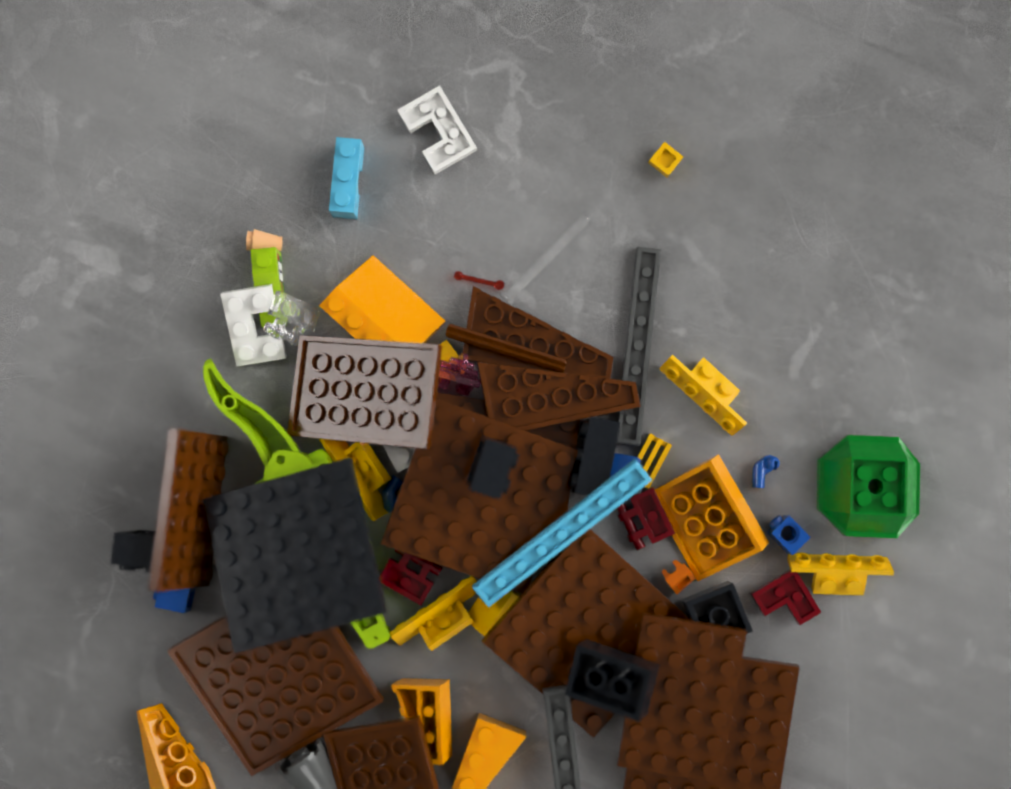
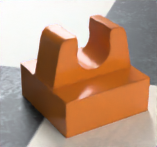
[662,560,696,595]

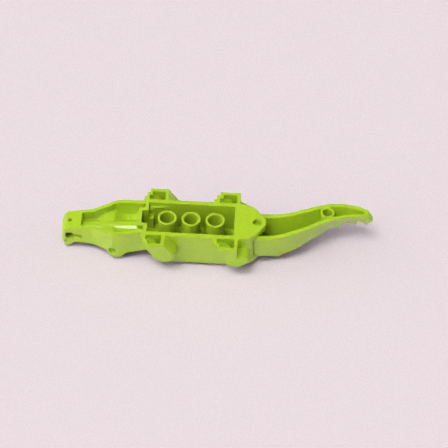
[203,358,391,649]

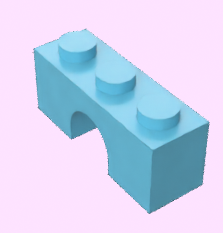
[329,137,365,219]

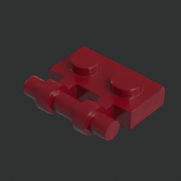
[616,487,675,550]
[379,549,443,606]

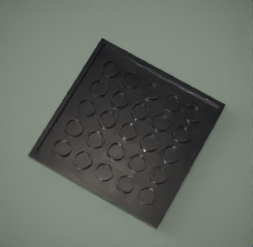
[203,458,387,653]

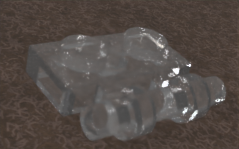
[263,291,322,347]

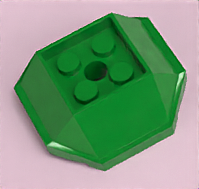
[816,435,920,538]

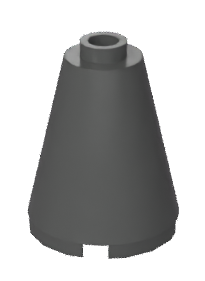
[275,738,337,789]

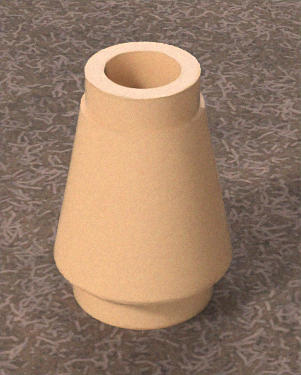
[246,229,283,251]

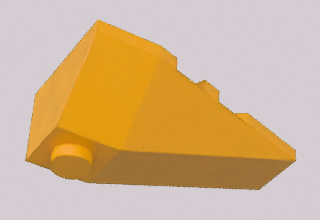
[137,703,216,789]

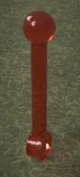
[454,271,504,290]

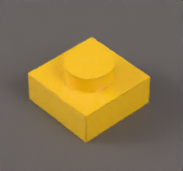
[648,141,684,178]

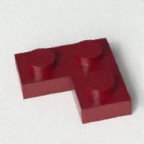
[750,570,822,625]

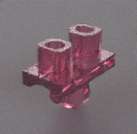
[438,353,481,396]

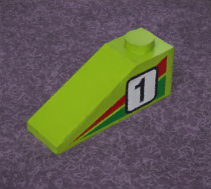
[250,247,287,328]

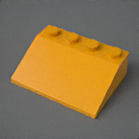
[319,256,446,343]
[655,454,769,581]

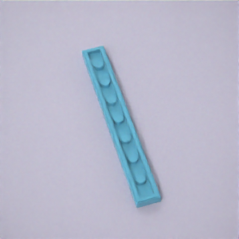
[472,459,652,607]

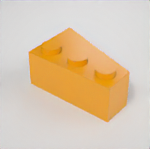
[391,678,453,765]
[451,713,527,789]

